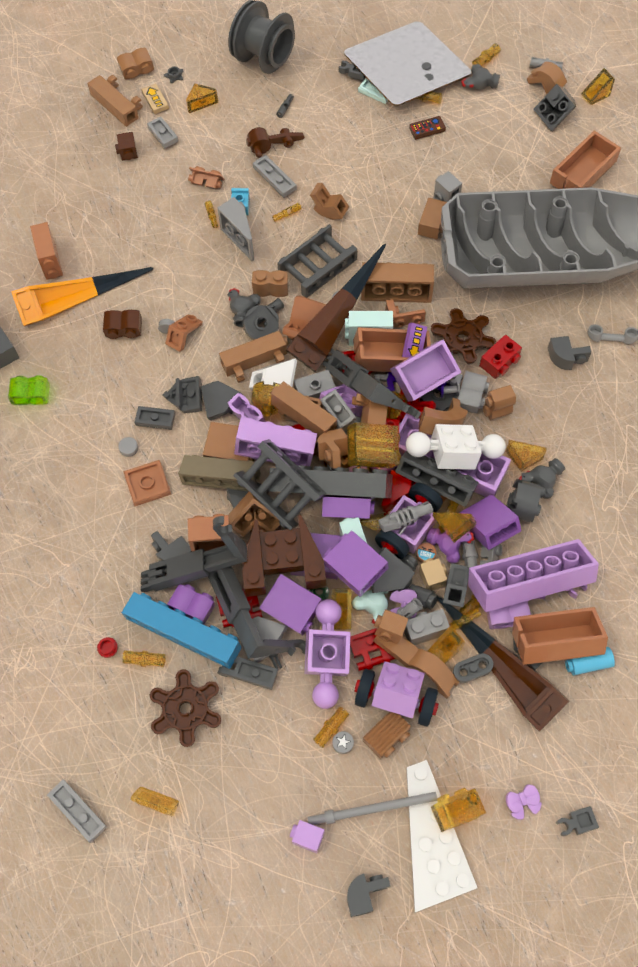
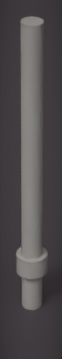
[308,792,438,825]

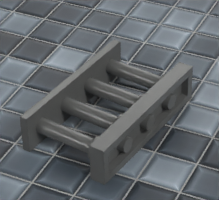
[278,224,358,298]
[233,439,326,530]

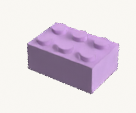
[390,339,461,401]

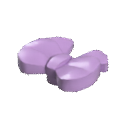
[390,589,417,619]
[506,784,542,819]

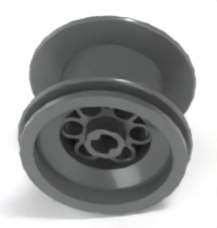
[228,0,295,74]

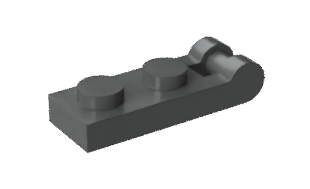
[217,656,278,690]

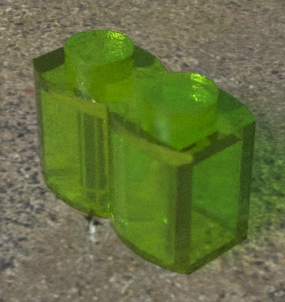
[8,375,50,405]

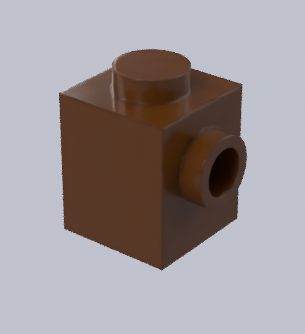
[115,132,138,161]

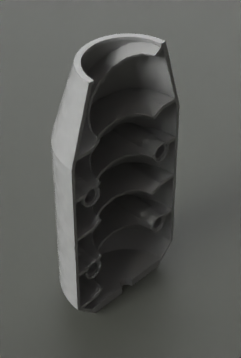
[441,187,638,289]

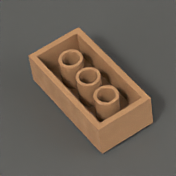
[361,262,434,303]

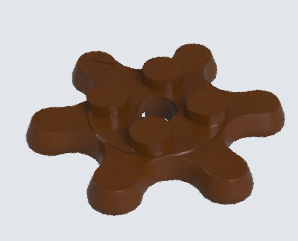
[430,308,496,364]
[149,669,221,747]

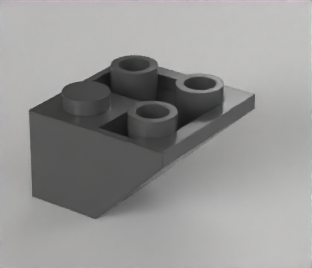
[534,84,576,132]

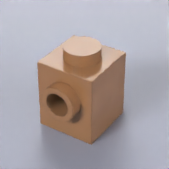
[374,609,408,644]

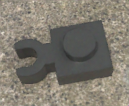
[339,60,365,80]
[556,806,599,836]

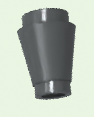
[409,584,438,610]

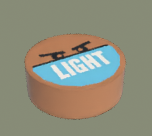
[416,543,436,563]

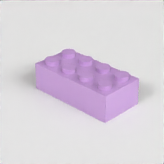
[234,417,317,466]

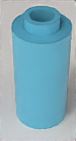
[565,647,615,676]

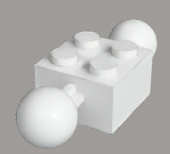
[406,424,506,470]

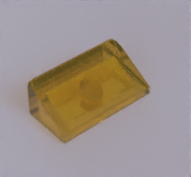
[360,512,389,531]
[130,787,179,817]

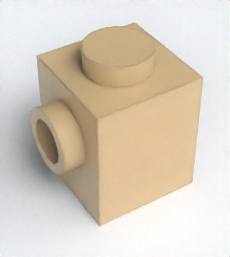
[419,558,448,591]

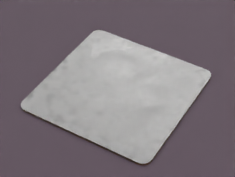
[344,21,471,106]

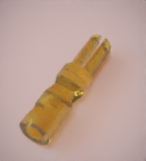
[205,201,218,228]
[272,203,302,221]
[449,609,481,633]

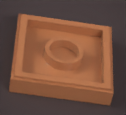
[123,460,171,506]

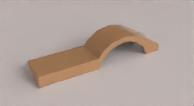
[373,636,459,699]

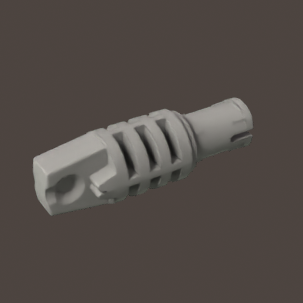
[379,501,433,532]

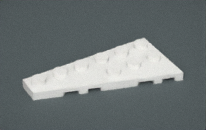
[406,760,477,913]

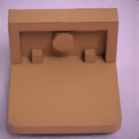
[282,295,326,339]

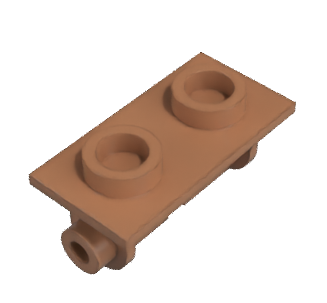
[188,166,225,189]

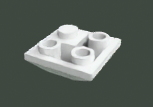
[249,359,297,399]

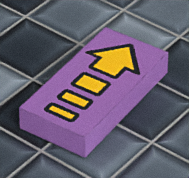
[402,323,427,357]

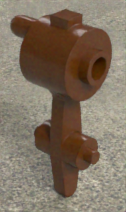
[246,127,305,158]

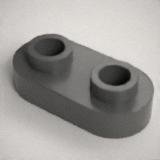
[453,653,493,683]

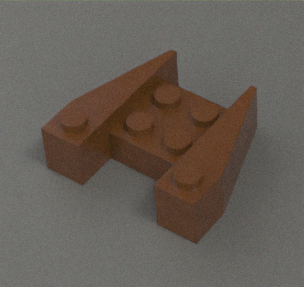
[242,514,326,597]

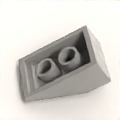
[217,197,254,261]

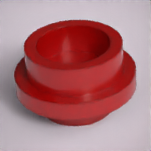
[97,637,118,658]

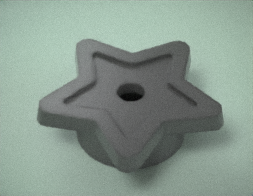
[164,66,183,83]

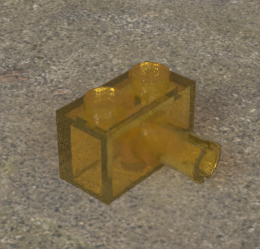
[431,788,486,832]

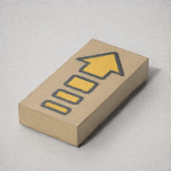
[141,83,169,114]

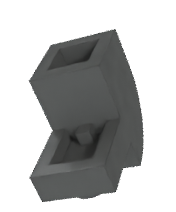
[548,336,591,370]
[151,531,192,561]
[443,563,470,607]
[347,874,391,918]

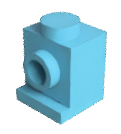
[231,188,250,215]

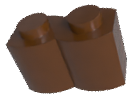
[103,309,142,339]

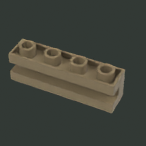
[178,455,261,491]

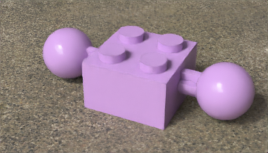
[304,599,350,709]

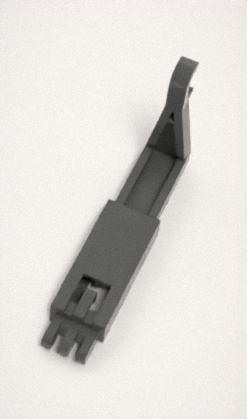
[322,348,422,419]
[141,516,247,592]
[208,566,306,659]

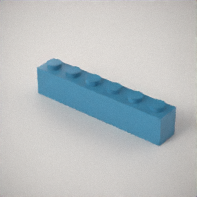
[121,592,242,669]

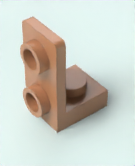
[385,299,426,328]
[165,314,203,352]

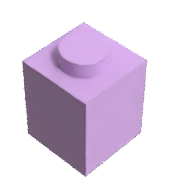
[290,820,325,853]

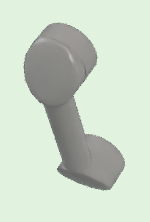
[588,324,638,344]

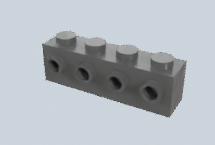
[395,451,479,507]

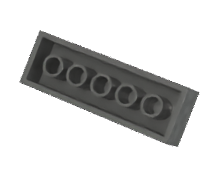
[269,465,393,498]

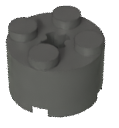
[506,479,545,523]

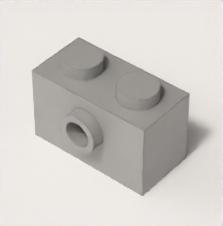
[433,171,462,202]
[294,370,335,398]
[404,609,450,645]

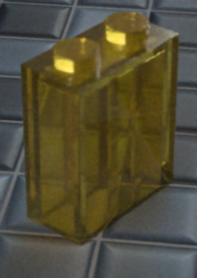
[347,422,401,468]

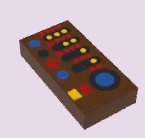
[409,116,446,140]

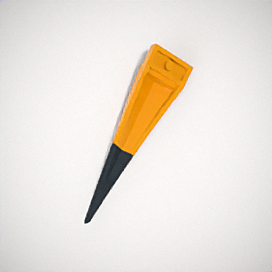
[11,267,153,326]

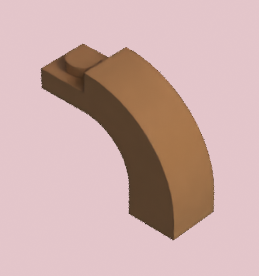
[419,398,468,435]

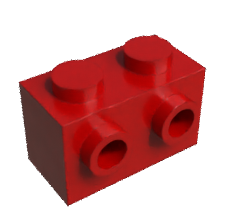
[479,334,522,379]

